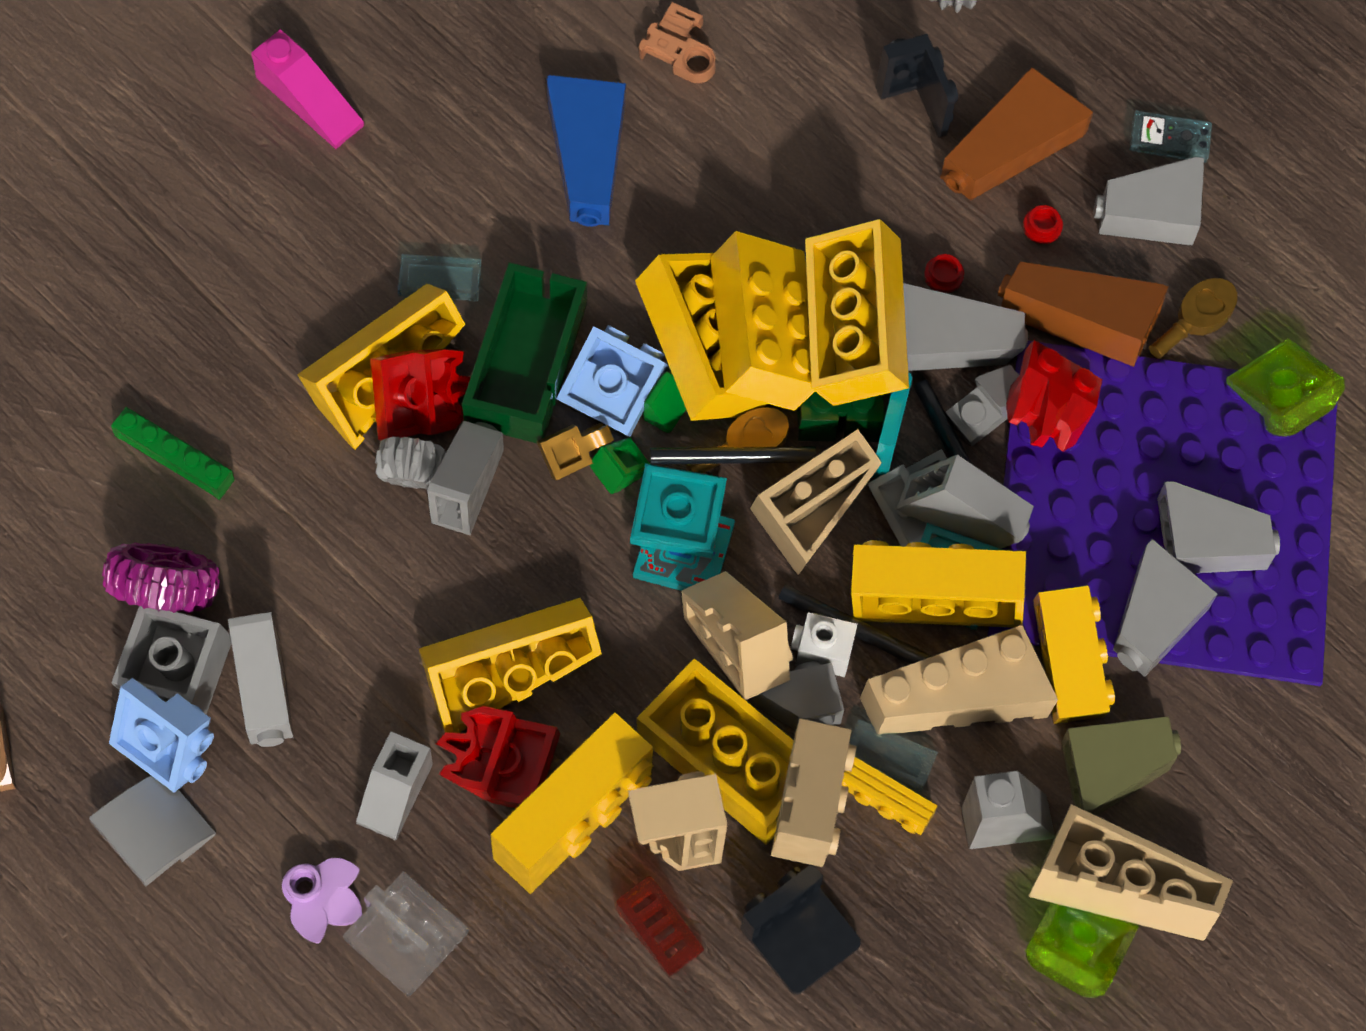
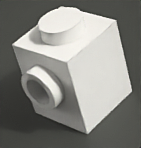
[791,612,857,677]

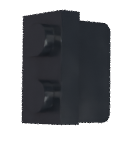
[875,34,958,138]
[740,865,861,995]

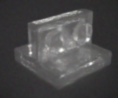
[343,871,469,998]

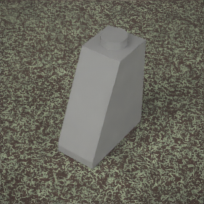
[1093,157,1204,245]
[427,421,504,535]
[897,455,1034,549]
[1157,481,1280,573]
[1113,539,1217,677]
[228,612,293,747]
[961,771,1055,849]

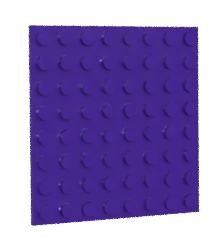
[987,341,1338,687]

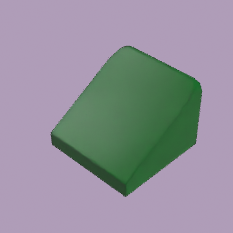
[644,371,686,433]
[590,437,650,494]

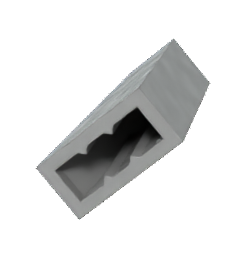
[903,283,1028,371]

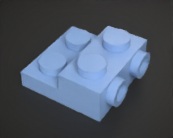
[556,325,670,437]
[109,678,214,792]

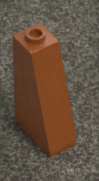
[940,68,1093,200]
[997,261,1168,367]

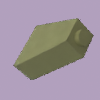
[1061,716,1181,816]

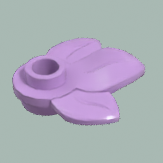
[282,858,363,943]

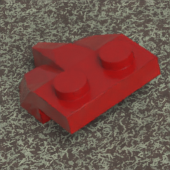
[1006,340,1102,452]
[370,349,471,440]
[436,706,561,808]

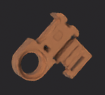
[639,2,716,83]

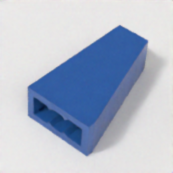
[547,75,626,227]

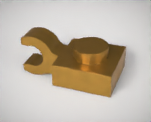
[536,423,614,481]

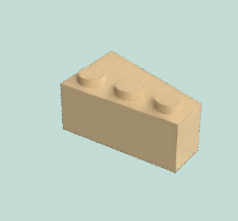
[750,429,882,575]
[681,571,793,700]
[771,718,856,867]
[628,772,727,871]

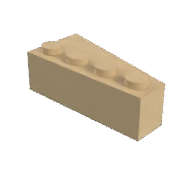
[860,625,1058,736]
[1028,804,1233,941]

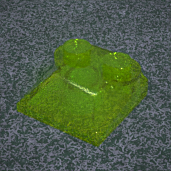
[1226,338,1345,436]
[1025,903,1139,998]

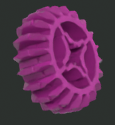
[102,542,220,613]

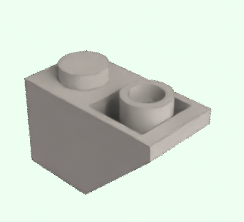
[748,661,844,730]
[356,732,433,840]

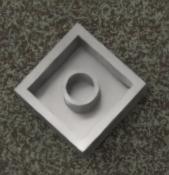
[111,606,231,714]

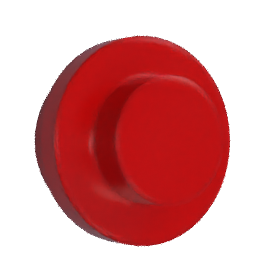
[1023,205,1063,244]
[924,254,964,293]

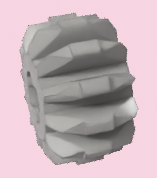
[375,436,446,489]

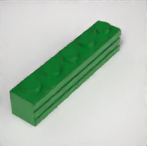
[111,407,235,500]

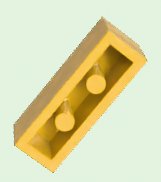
[1033,586,1115,724]

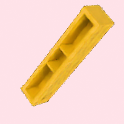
[842,757,938,835]

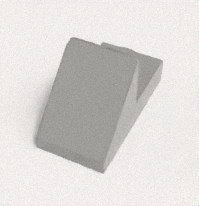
[945,365,1019,446]

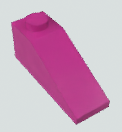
[251,29,364,149]

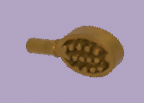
[1149,278,1238,359]
[686,407,789,474]

